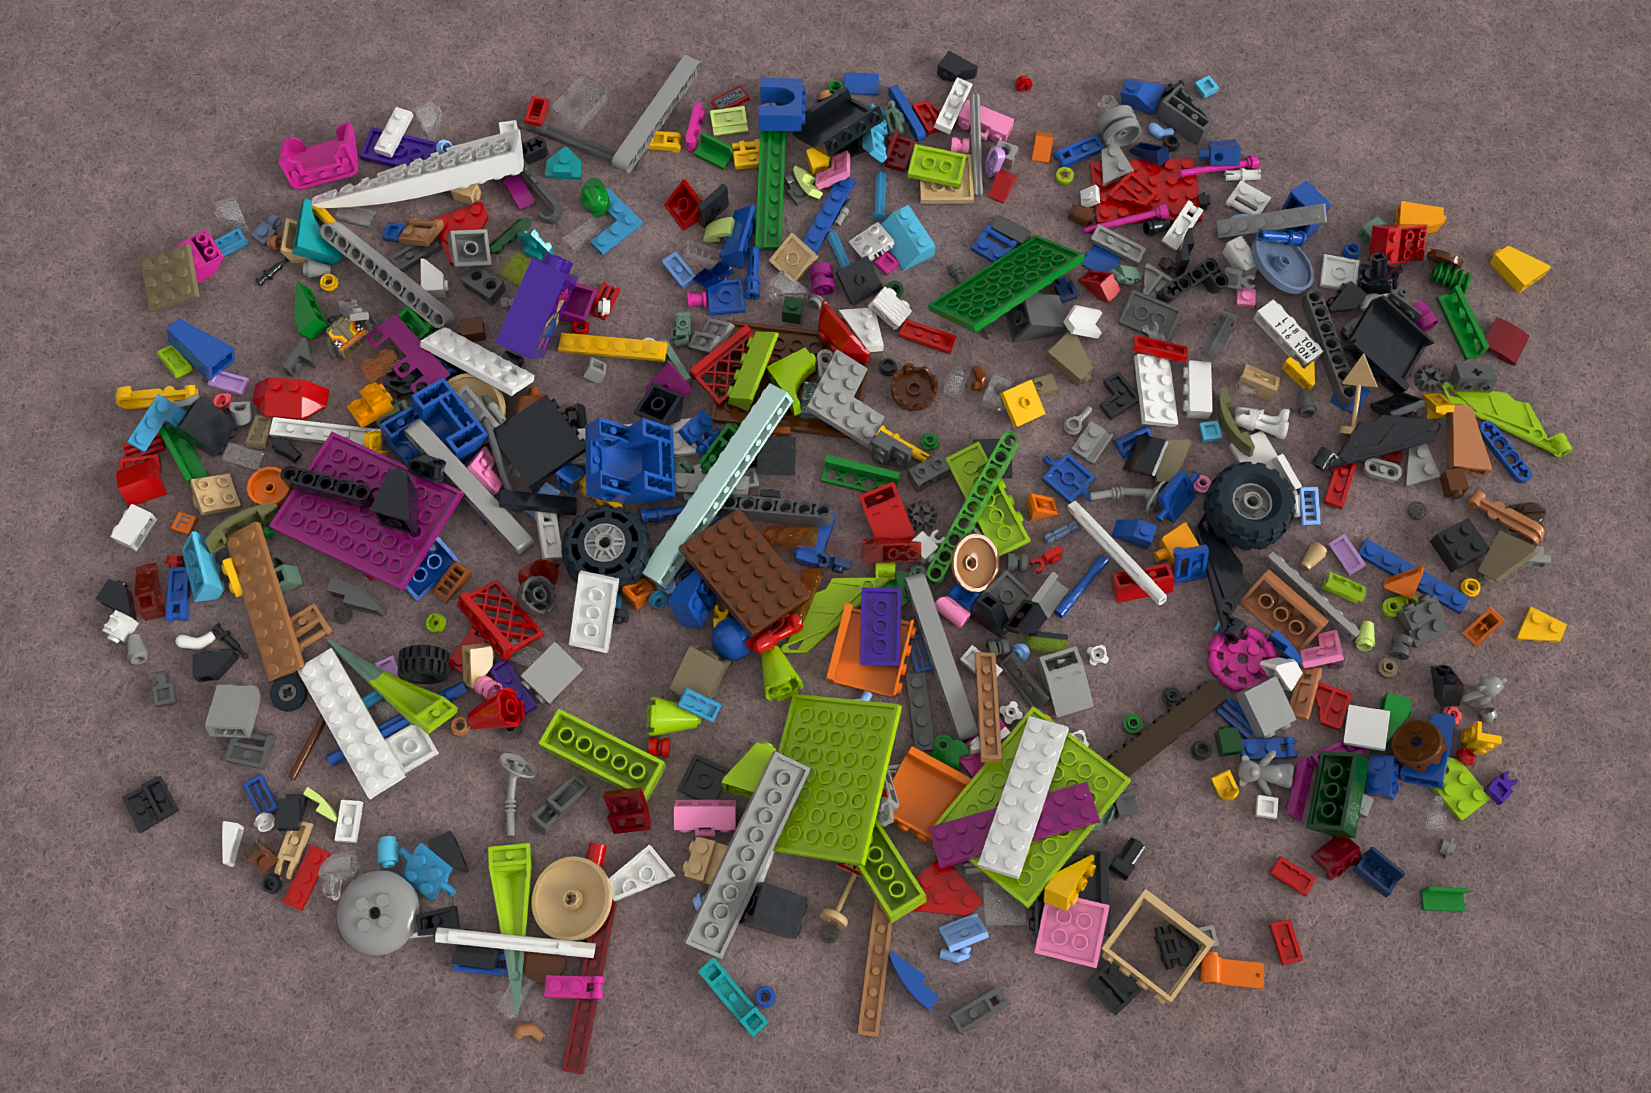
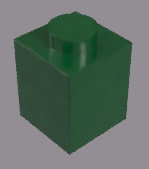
[782,296,803,324]
[1214,725,1243,757]

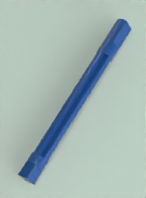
[326,681,468,766]

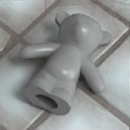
[1461,673,1507,708]
[1237,750,1294,797]

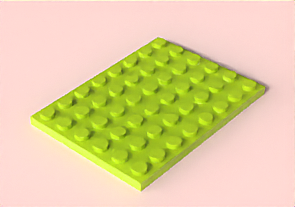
[773,694,902,866]
[934,706,1131,909]

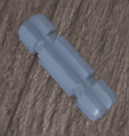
[1043,520,1079,544]

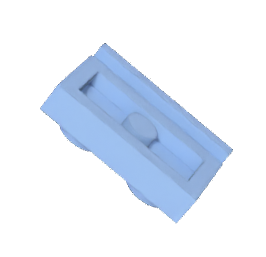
[938,912,989,953]

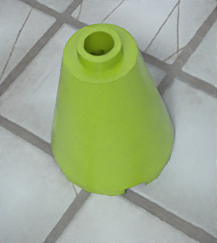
[761,646,803,701]
[647,696,702,737]

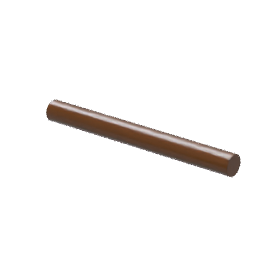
[288,714,326,780]

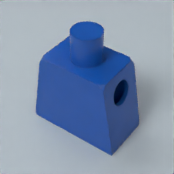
[1198,139,1241,166]

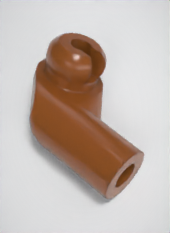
[971,365,987,391]

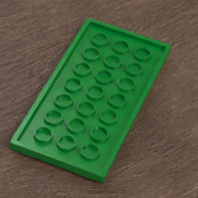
[928,235,1085,333]

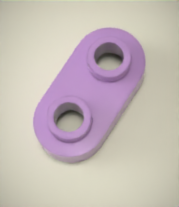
[984,146,1005,178]

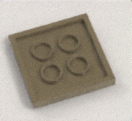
[140,244,200,312]

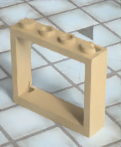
[1100,889,1215,1005]

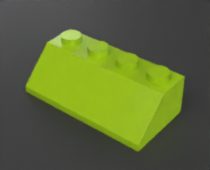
[727,332,779,411]

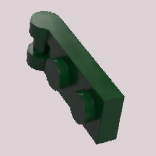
[489,218,531,254]

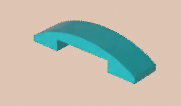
[698,958,769,1037]

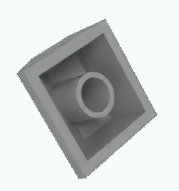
[447,229,492,267]

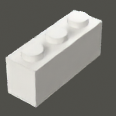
[1182,360,1212,419]

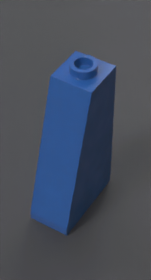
[167,318,235,381]
[1400,713,1456,790]

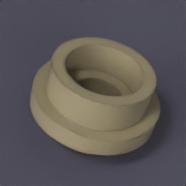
[1378,658,1398,678]

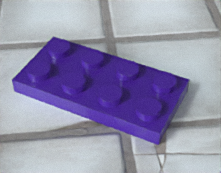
[360,127,438,167]
[860,587,901,667]

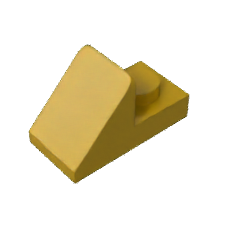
[1281,356,1315,391]
[1422,393,1455,419]

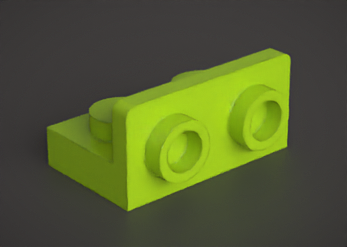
[1322,571,1366,604]

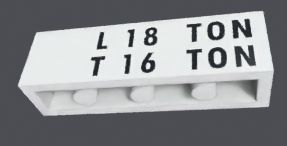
[1253,300,1323,368]

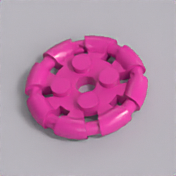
[1207,626,1278,692]

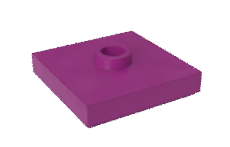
[645,362,693,400]

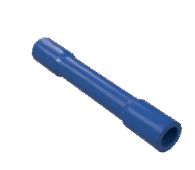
[1054,555,1109,618]

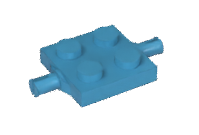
[398,843,457,901]

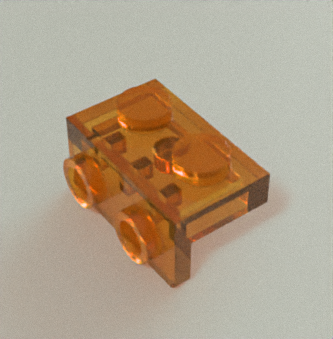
[360,348,402,383]

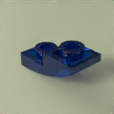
[692,261,734,288]

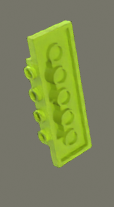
[945,441,1031,558]

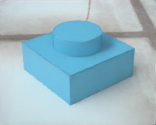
[1194,75,1219,99]
[1198,421,1222,443]

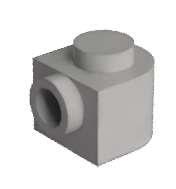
[230,401,252,426]

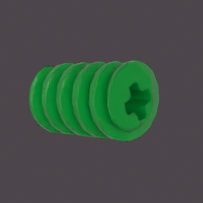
[1429,261,1471,294]

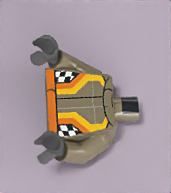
[326,315,378,360]

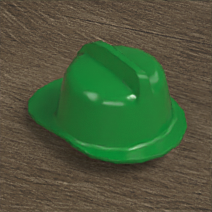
[581,178,610,217]

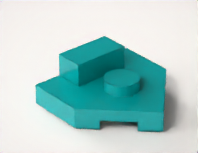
[545,146,583,180]
[518,230,554,260]

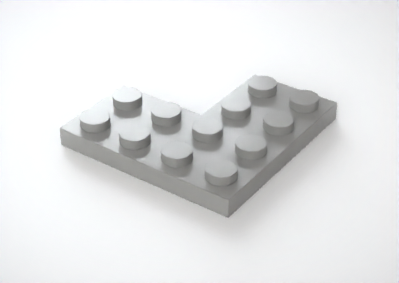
[805,349,884,448]

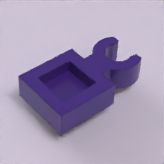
[1483,770,1518,805]

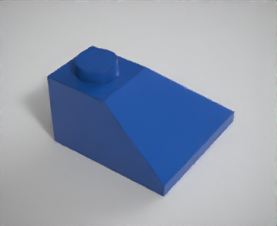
[1120,78,1166,114]

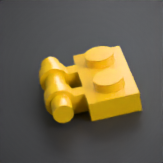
[732,139,760,170]

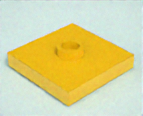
[1000,379,1046,428]

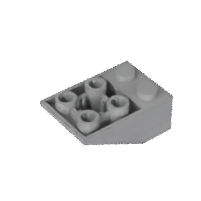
[1036,646,1094,719]

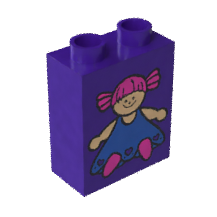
[495,252,579,359]

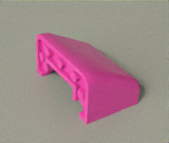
[278,122,359,190]

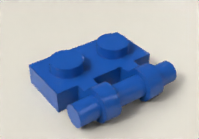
[678,409,722,455]

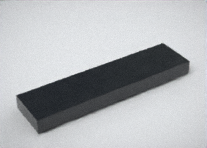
[499,489,577,516]

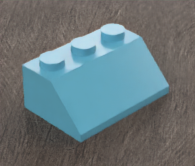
[881,205,936,271]
[182,531,225,602]

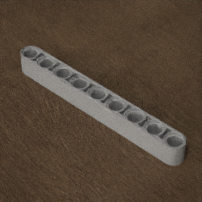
[612,55,702,173]
[320,222,454,328]
[404,419,534,555]
[904,572,978,740]

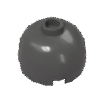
[516,576,557,616]

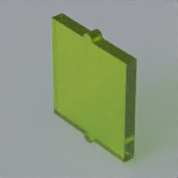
[500,252,531,287]

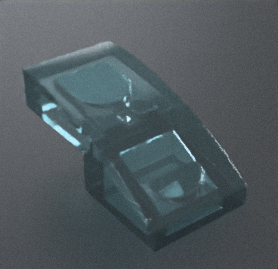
[800,381,819,419]

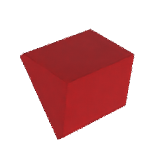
[664,179,702,230]
[116,458,167,507]

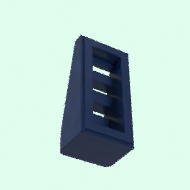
[1130,142,1169,166]

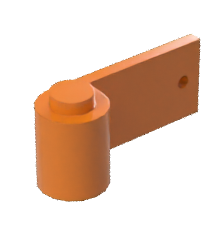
[1200,952,1264,989]

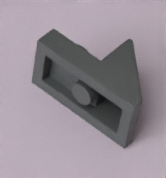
[282,337,316,377]

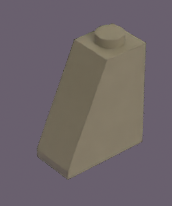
[1046,331,1093,387]
[1153,440,1191,488]
[1478,530,1540,583]

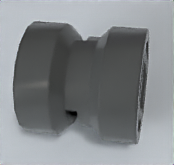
[1006,552,1028,572]
[1389,634,1413,660]
[986,637,1010,658]

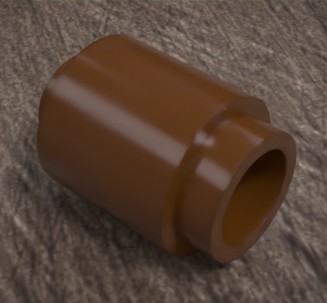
[1068,204,1096,226]

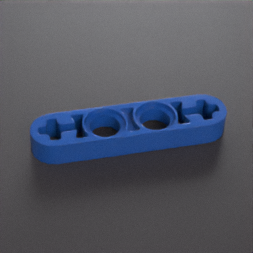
[888,85,926,142]
[1479,421,1532,484]

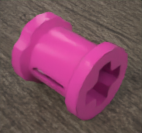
[687,291,707,308]

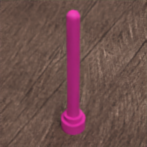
[1179,155,1259,177]
[1083,203,1169,234]

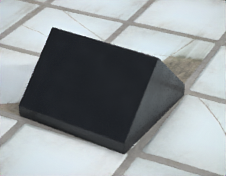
[633,383,684,426]

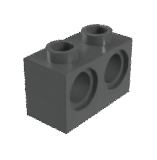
[461,266,506,306]
[907,453,951,493]

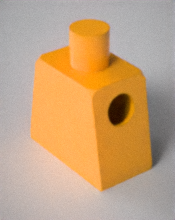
[1153,522,1199,567]

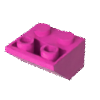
[174,229,224,283]

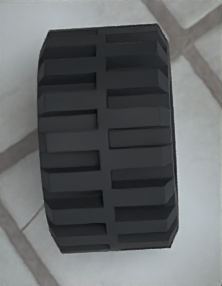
[397,645,450,684]

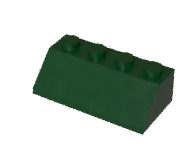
[1306,751,1369,838]

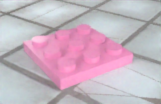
[1034,898,1110,968]

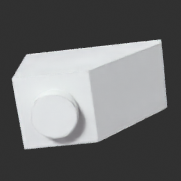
[421,259,449,298]
[1260,657,1303,691]

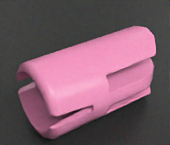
[935,596,971,628]

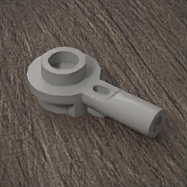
[1063,406,1093,436]

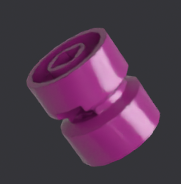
[809,262,835,296]
[1412,300,1439,332]

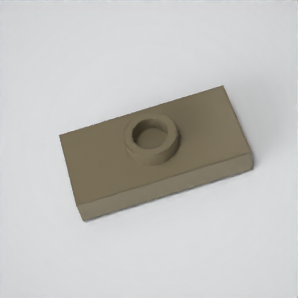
[1018,373,1059,397]
[245,415,273,449]

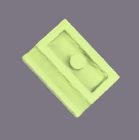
[710,106,748,137]

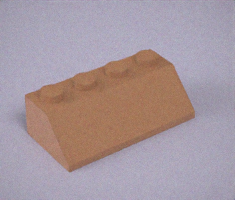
[1240,569,1329,653]

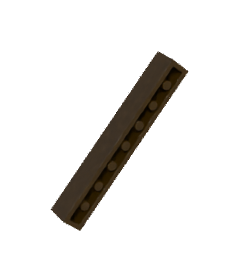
[1107,679,1229,777]

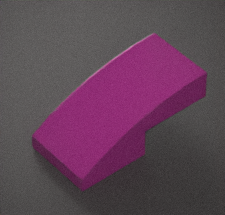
[502,174,536,211]

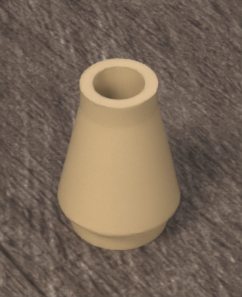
[1300,542,1327,571]

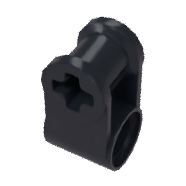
[407,453,446,483]

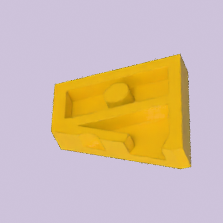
[221,557,243,597]
[1515,607,1567,642]

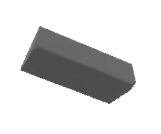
[992,215,1032,243]

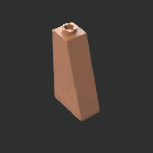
[1447,404,1492,477]

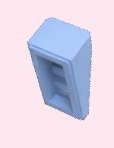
[1296,487,1321,525]

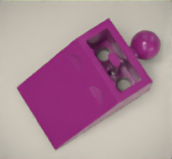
[560,283,598,322]

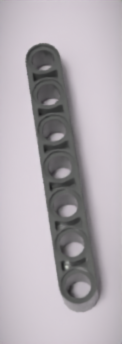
[1302,289,1356,407]
[715,494,833,527]

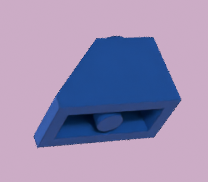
[556,462,586,496]
[1111,519,1157,550]

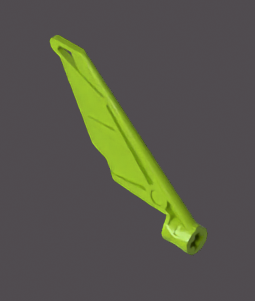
[1442,382,1573,457]
[781,560,895,653]

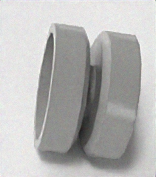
[1097,105,1142,147]

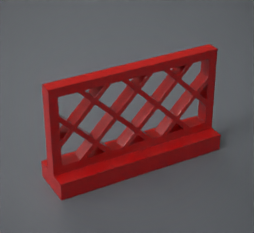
[689,324,775,406]
[457,579,544,661]

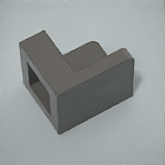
[1113,790,1139,819]

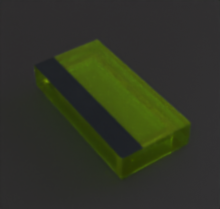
[1027,631,1068,653]

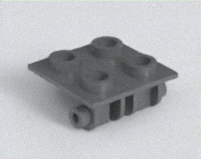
[1388,289,1422,323]

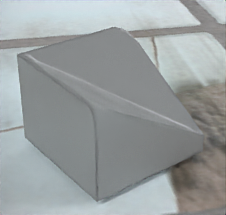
[583,357,607,383]

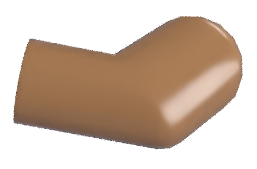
[513,1023,546,1043]

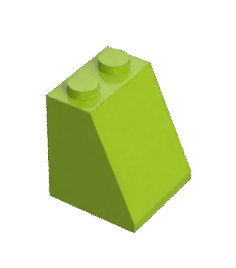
[722,742,776,799]

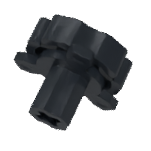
[1358,252,1403,295]

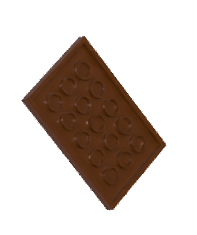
[678,508,812,638]

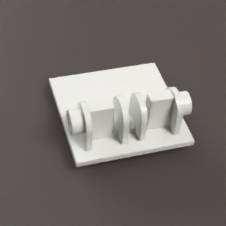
[849,222,895,262]

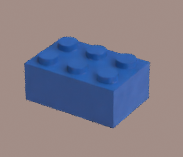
[1281,180,1331,240]

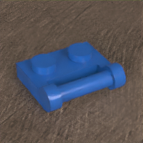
[971,224,1018,263]
[1172,544,1209,583]

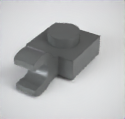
[784,174,811,206]
[152,670,177,707]

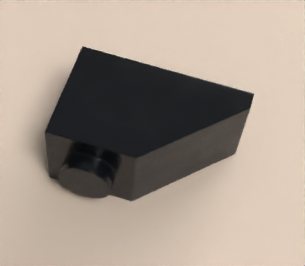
[937,51,978,82]
[95,579,137,620]
[1002,599,1047,634]
[427,831,469,873]

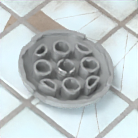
[337,870,420,956]

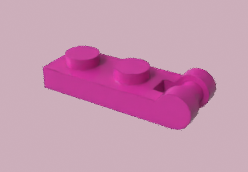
[685,102,705,152]
[544,975,605,999]

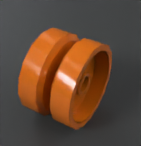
[247,467,292,510]

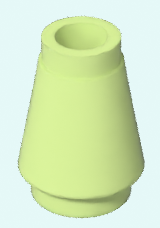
[1355,621,1375,651]

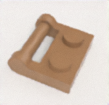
[397,217,444,247]
[290,603,334,653]

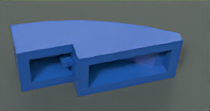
[888,951,939,1011]

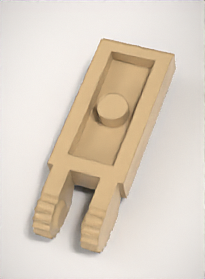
[274,821,313,879]

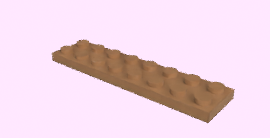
[226,522,305,682]

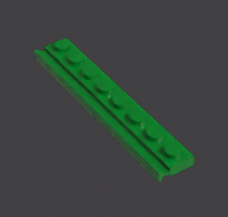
[755,131,786,251]

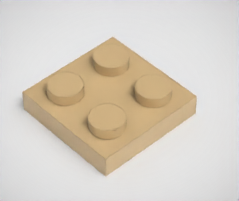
[769,233,819,284]

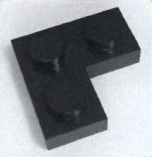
[1099,371,1139,420]

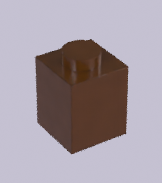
[457,316,486,342]
[1439,468,1469,499]
[243,839,279,875]

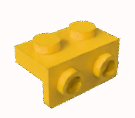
[1460,721,1502,755]

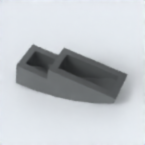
[327,576,385,617]
[530,774,589,836]

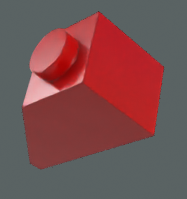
[1078,270,1121,302]

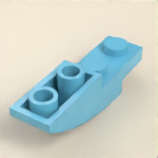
[862,104,888,163]

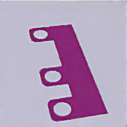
[366,314,450,393]

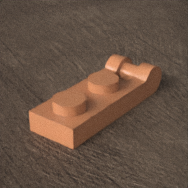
[1290,665,1322,720]

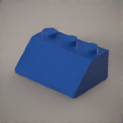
[719,205,756,269]
[405,537,461,601]

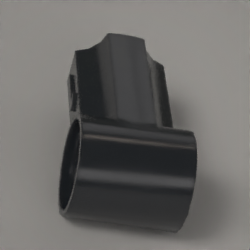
[1109,837,1146,881]

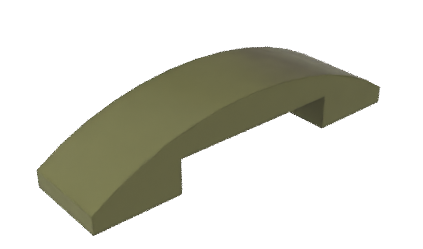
[1218,387,1255,457]
[205,503,279,554]

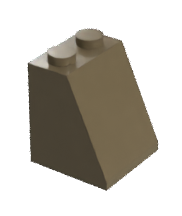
[669,643,733,699]

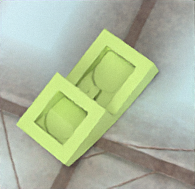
[793,166,823,199]
[703,217,735,243]
[303,787,338,823]

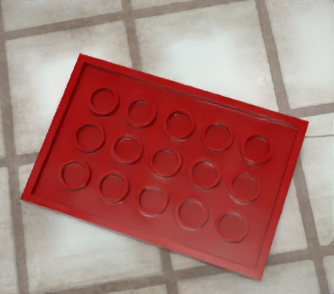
[1089,158,1203,224]

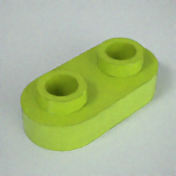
[1381,595,1418,618]

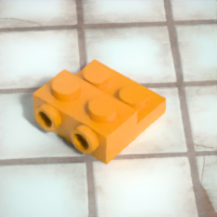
[346,382,394,428]

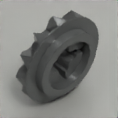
[1414,365,1445,392]
[907,501,937,530]

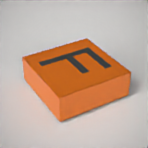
[171,512,198,536]

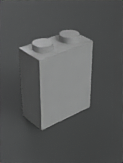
[520,642,583,705]
[1235,676,1297,739]
[205,684,261,738]

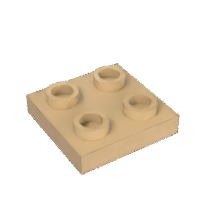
[190,473,241,516]

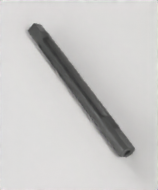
[518,115,641,171]

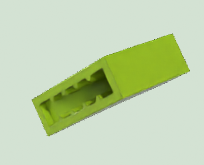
[767,347,817,416]

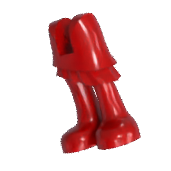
[746,613,803,654]

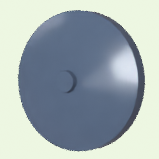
[1251,238,1314,294]

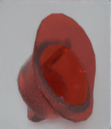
[518,559,560,585]

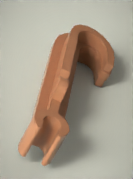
[1467,490,1545,546]

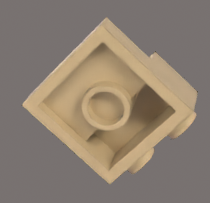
[683,837,728,885]

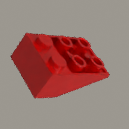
[1368,224,1428,265]
[858,482,916,553]

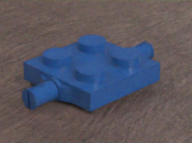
[1042,453,1096,504]
[1155,470,1200,523]

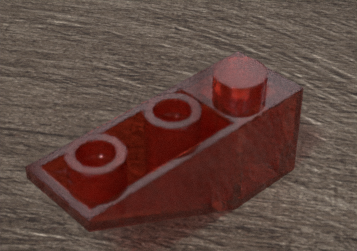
[860,538,921,563]
[135,562,166,621]

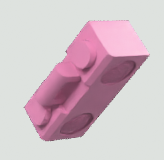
[957,100,1015,143]
[674,800,736,837]

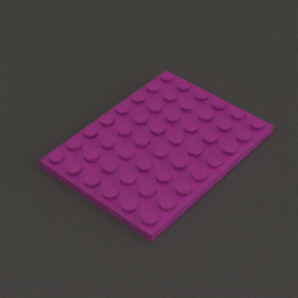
[269,432,464,592]

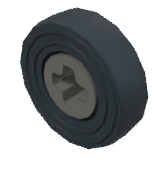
[270,676,307,712]

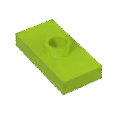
[156,345,193,378]

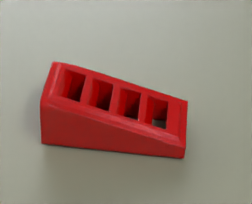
[524,96,549,127]

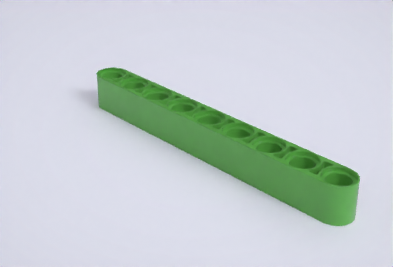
[927,431,1019,585]

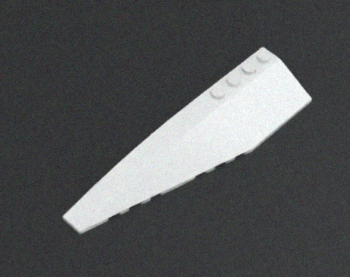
[312,129,524,208]

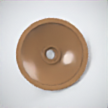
[951,534,999,592]

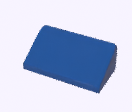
[844,73,879,95]
[1112,426,1153,459]

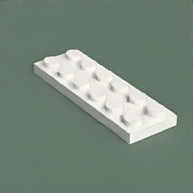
[420,327,535,396]

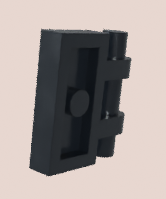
[1154,920,1198,970]

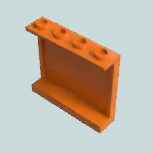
[826,603,916,699]
[892,746,972,848]

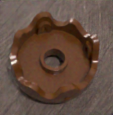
[891,363,938,411]
[1391,720,1447,773]

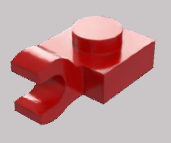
[1030,545,1063,574]

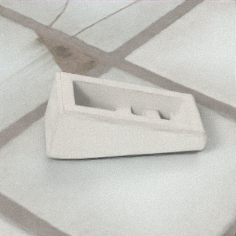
[222,821,244,867]

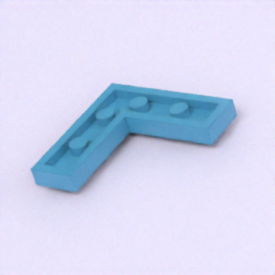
[590,187,643,256]
[126,394,187,453]

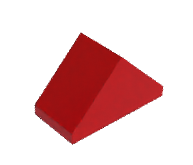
[987,169,1018,204]

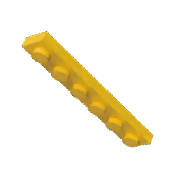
[558,333,668,362]

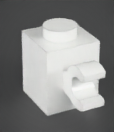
[908,530,945,565]
[102,610,139,644]

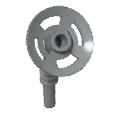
[1089,481,1167,515]
[499,753,538,837]

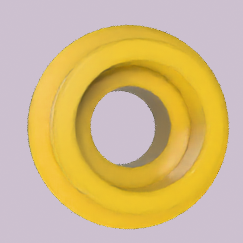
[320,274,339,292]
[1460,578,1480,597]

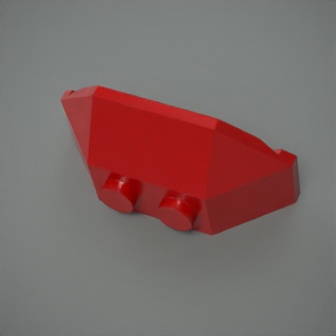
[817,300,870,363]
[252,377,330,420]

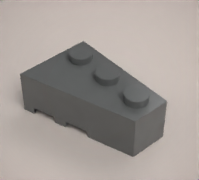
[1156,84,1214,145]

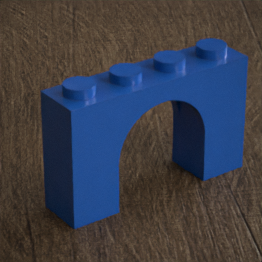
[759,78,806,131]

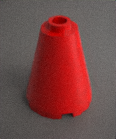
[467,688,525,729]

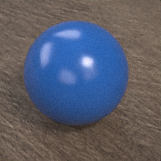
[711,617,751,661]

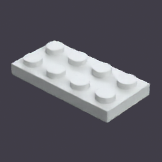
[1134,354,1178,427]
[569,571,619,653]

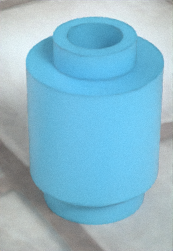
[377,836,399,868]

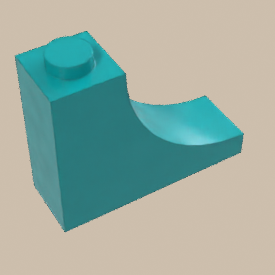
[292,199,344,266]

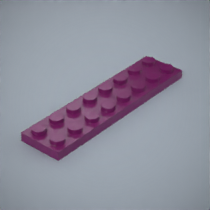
[928,782,1100,868]

